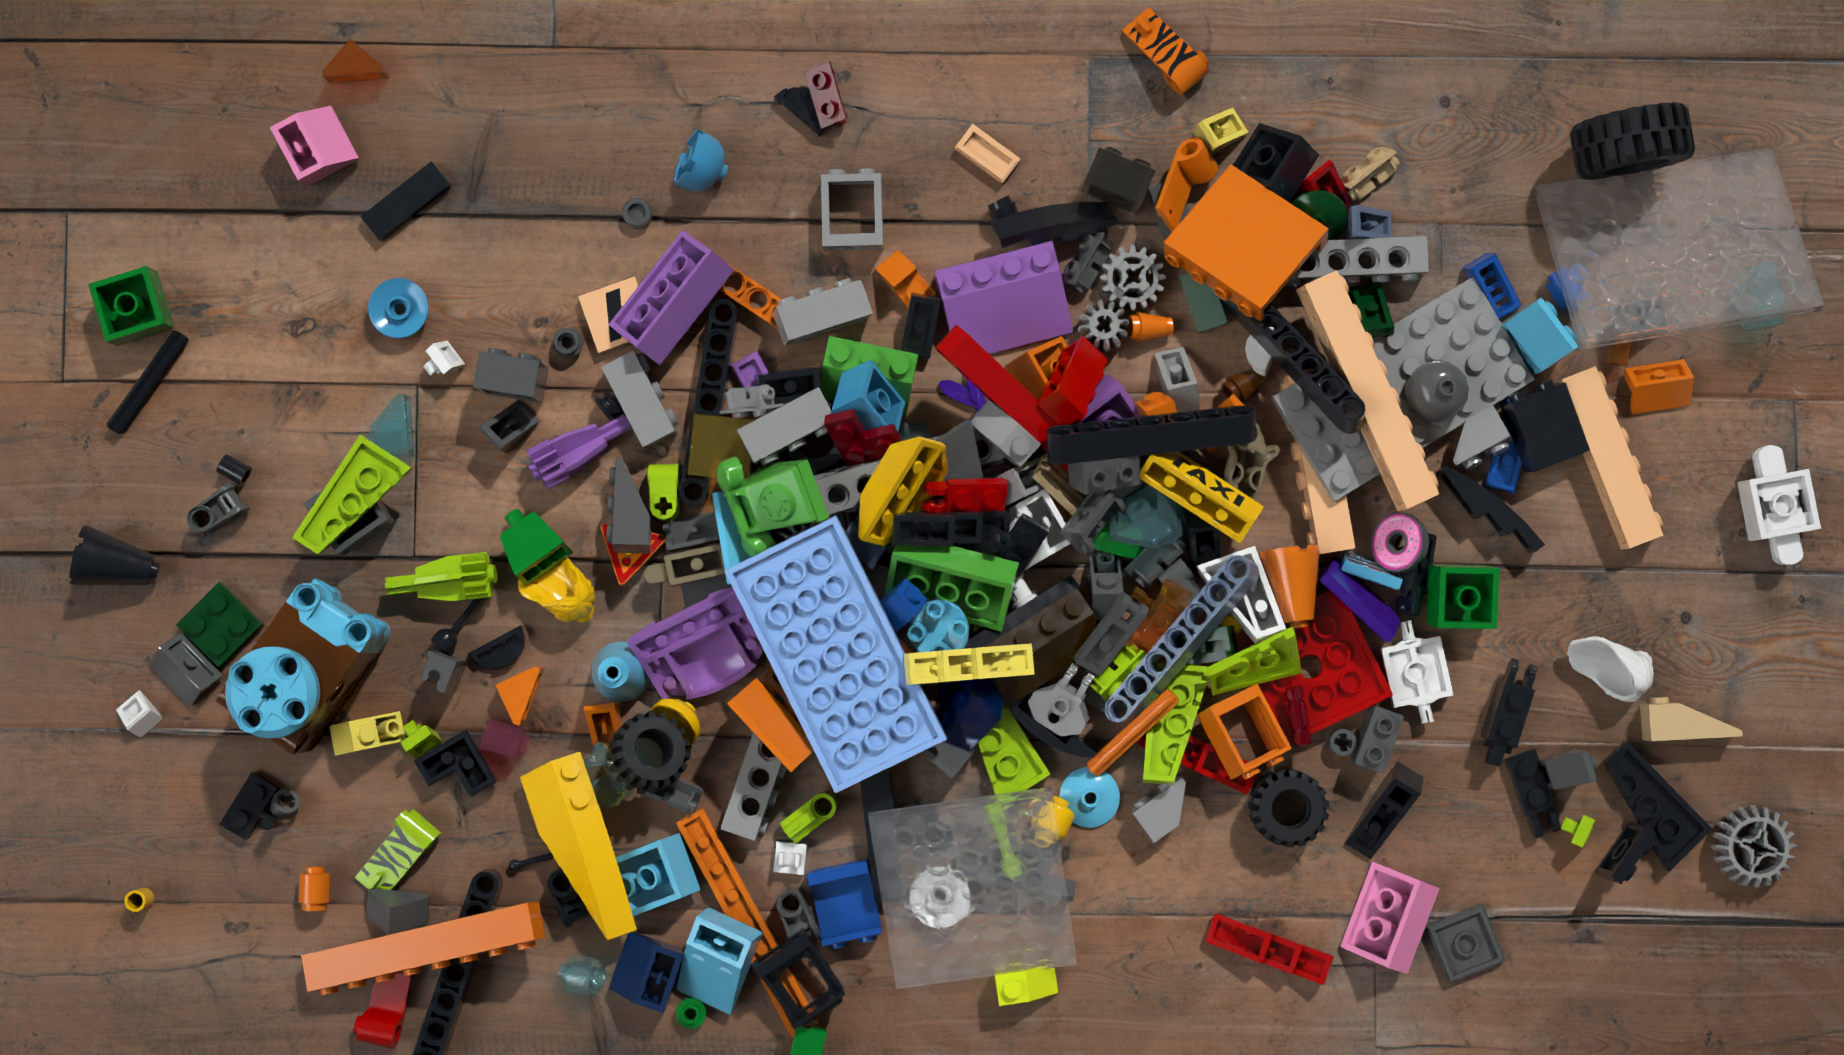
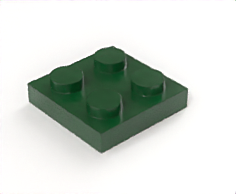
[176,582,264,667]

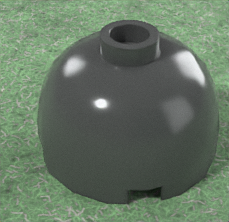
[1405,361,1469,422]

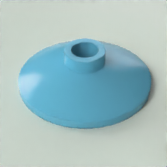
[1059,767,1120,828]

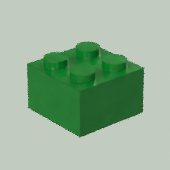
[88,266,175,346]
[1426,564,1500,629]

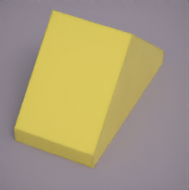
[1193,107,1249,156]

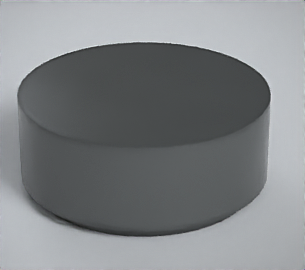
[622,198,653,229]

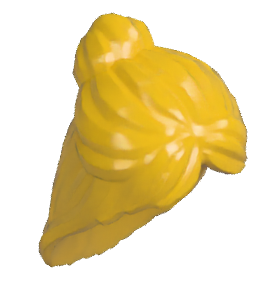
[518,557,596,623]

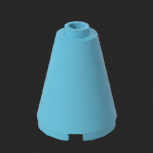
[591,641,650,702]

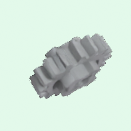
[1099,245,1166,312]

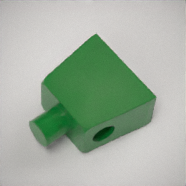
[500,509,574,586]

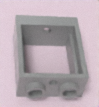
[821,168,883,251]

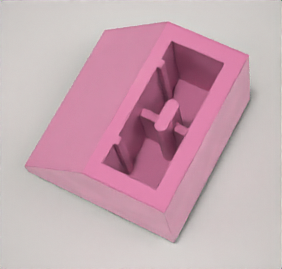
[270,106,360,187]

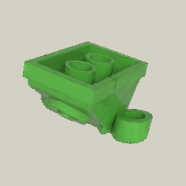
[716,456,829,558]

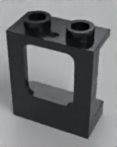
[753,928,846,1029]

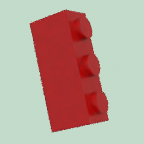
[1038,336,1108,425]

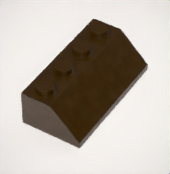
[985,588,1098,709]

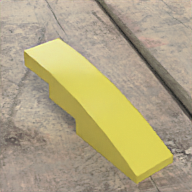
[904,643,1034,685]

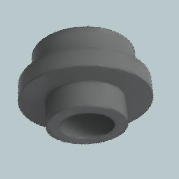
[552,328,583,358]

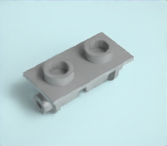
[720,384,783,419]

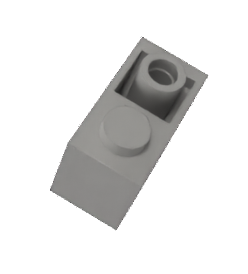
[1453,405,1514,471]
[1130,776,1186,843]

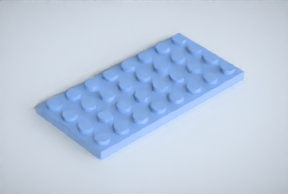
[725,515,947,793]

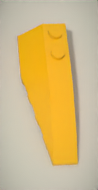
[520,752,637,941]

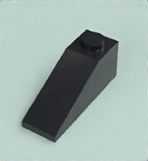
[1345,761,1424,859]

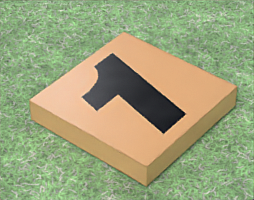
[578,276,639,354]

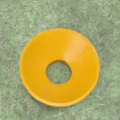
[649,699,701,747]

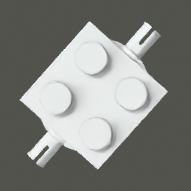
[1379,620,1453,724]

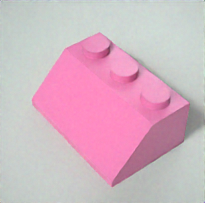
[1340,862,1440,974]

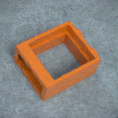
[1197,684,1292,780]

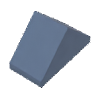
[1344,205,1392,239]

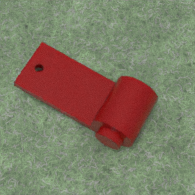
[353,971,413,1049]

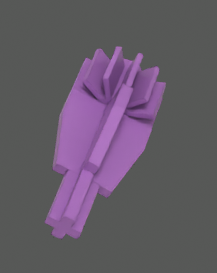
[526,414,632,490]

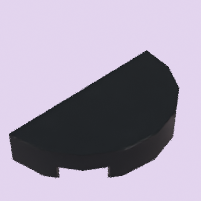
[774,87,824,137]
[468,625,526,669]

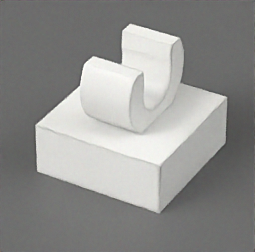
[423,341,465,376]
[773,841,807,875]

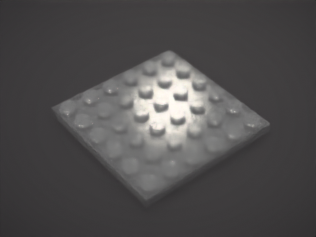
[868,787,1077,989]

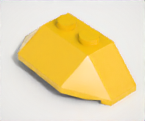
[858,436,948,546]

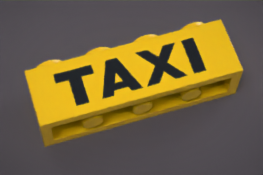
[1140,451,1264,543]

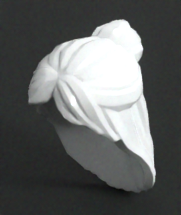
[1567,636,1654,702]

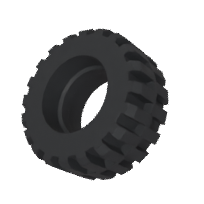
[1570,102,1695,180]

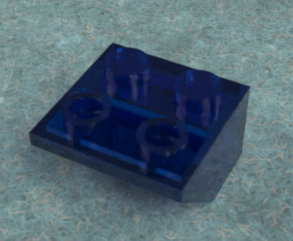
[937,678,1002,751]

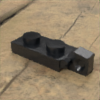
[1397,533,1437,616]

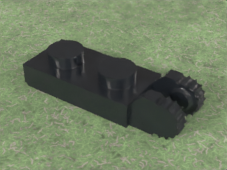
[1504,749,1561,838]

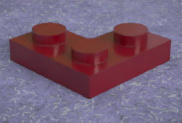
[824,409,902,466]

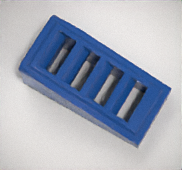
[1463,253,1522,319]

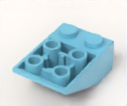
[676,907,763,1015]

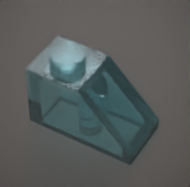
[366,394,415,458]

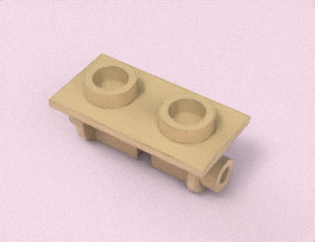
[1341,147,1400,202]

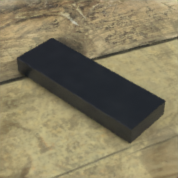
[360,161,451,241]

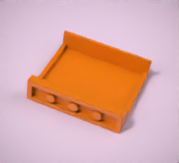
[1164,164,1329,321]

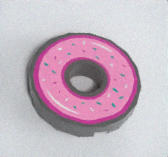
[1370,512,1429,574]

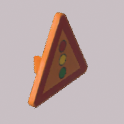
[601,523,666,586]

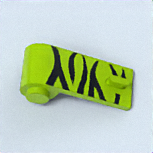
[355,809,442,890]

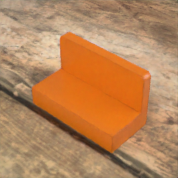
[1624,359,1694,414]

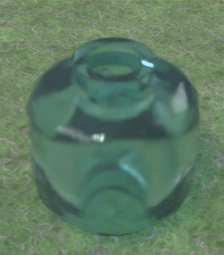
[558,954,606,997]

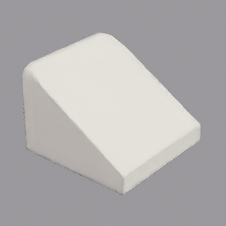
[116,690,163,737]

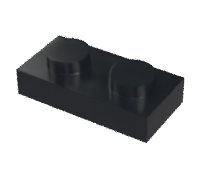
[901,293,941,359]

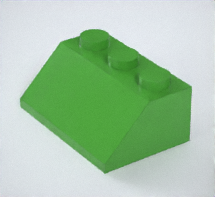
[820,336,918,417]

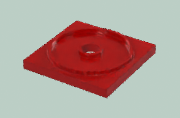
[1236,590,1393,744]

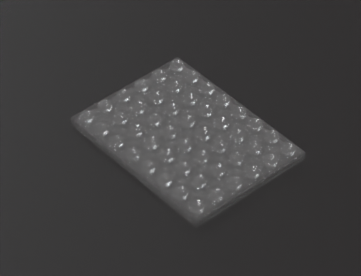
[1534,147,1824,350]

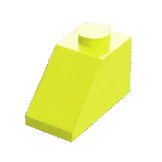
[994,962,1058,1006]

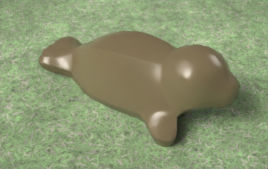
[1224,423,1280,500]

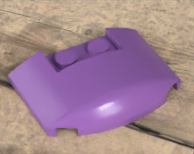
[627,587,764,699]

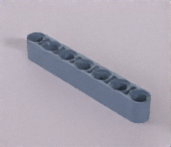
[1104,555,1259,725]

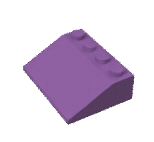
[935,241,1073,354]

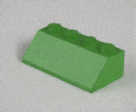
[885,546,1019,632]

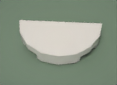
[1245,327,1277,376]

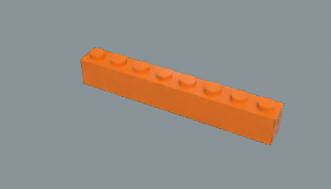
[301,902,546,996]

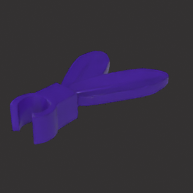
[939,380,986,412]

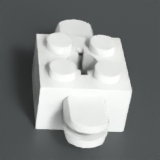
[1737,445,1821,565]

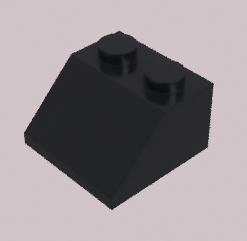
[1233,123,1319,203]

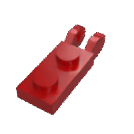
[922,478,1008,513]

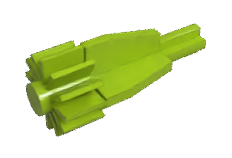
[385,552,497,602]

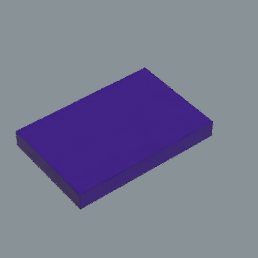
[1320,556,1401,642]

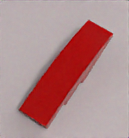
[1135,733,1260,795]
[1205,913,1335,985]

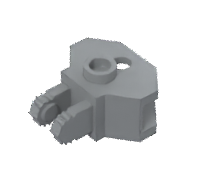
[1028,663,1095,736]

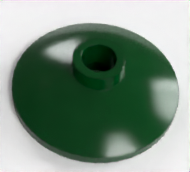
[1291,190,1348,240]

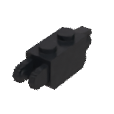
[1481,658,1537,767]

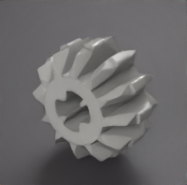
[1078,300,1129,352]

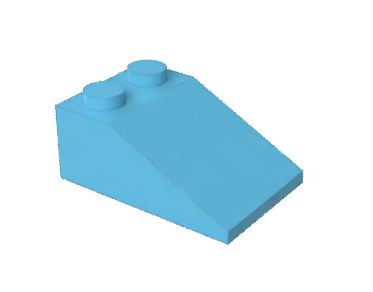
[616,833,701,916]

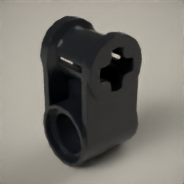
[547,867,591,928]

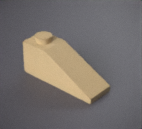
[1640,697,1743,741]

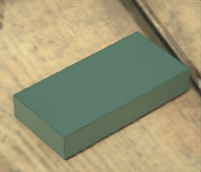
[1179,273,1228,334]

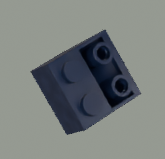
[609,932,685,1013]

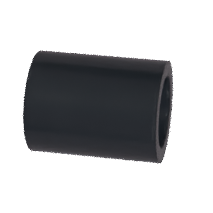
[216,454,252,485]

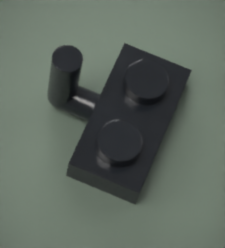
[988,513,1049,579]
[219,772,282,840]

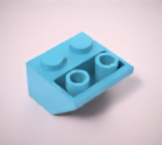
[1501,298,1579,375]

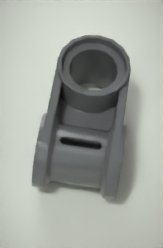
[187,483,250,534]
[777,886,821,939]

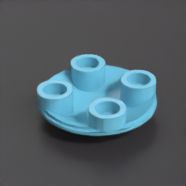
[907,599,969,652]

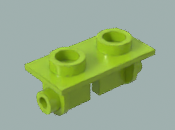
[1090,643,1146,702]

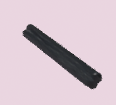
[106,330,188,434]

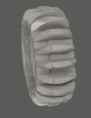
[1710,805,1798,888]

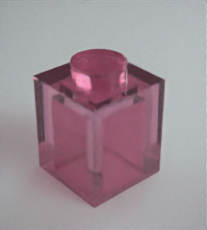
[479,718,530,758]

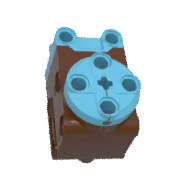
[216,578,391,755]

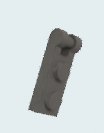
[1074,592,1149,676]

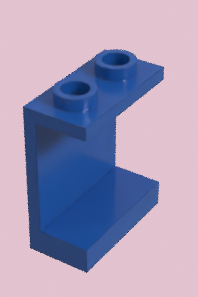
[807,858,882,949]

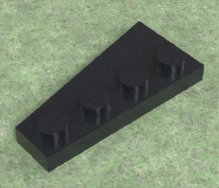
[1603,741,1713,871]

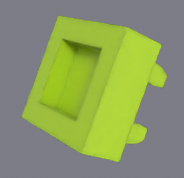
[400,720,442,758]
[1561,815,1596,849]

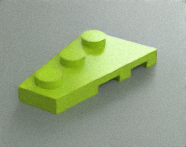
[1206,626,1302,695]

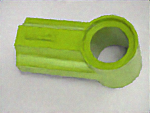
[780,790,839,844]

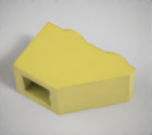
[329,711,406,756]

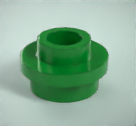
[676,998,707,1029]

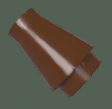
[1222,369,1269,403]

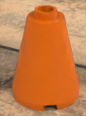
[1258,544,1320,629]

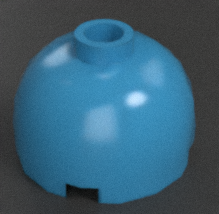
[673,129,728,192]

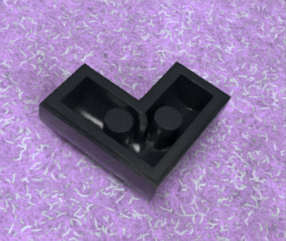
[413,729,498,797]

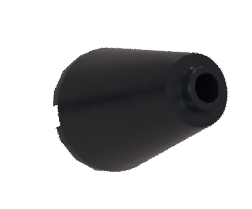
[69,525,160,586]

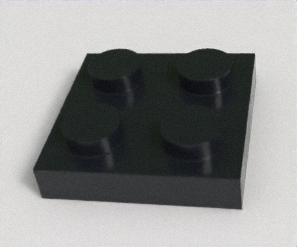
[1594,822,1656,884]

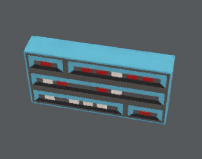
[1340,551,1403,590]

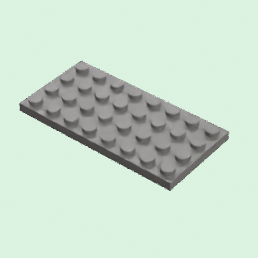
[1270,277,1535,502]

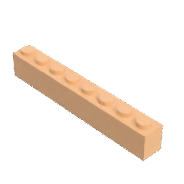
[1296,270,1439,511]

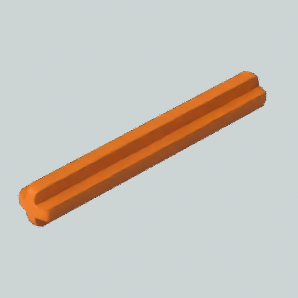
[1087,689,1179,776]

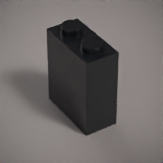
[1500,380,1590,473]

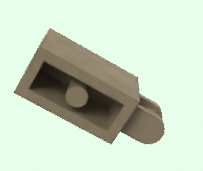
[644,544,726,587]

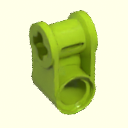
[648,464,681,522]

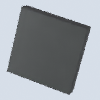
[1425,903,1506,984]

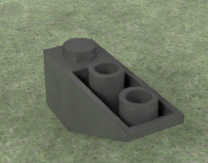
[607,457,652,554]

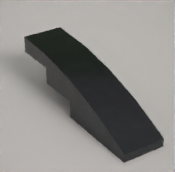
[990,202,1118,248]
[1436,466,1545,553]
[892,508,1011,546]

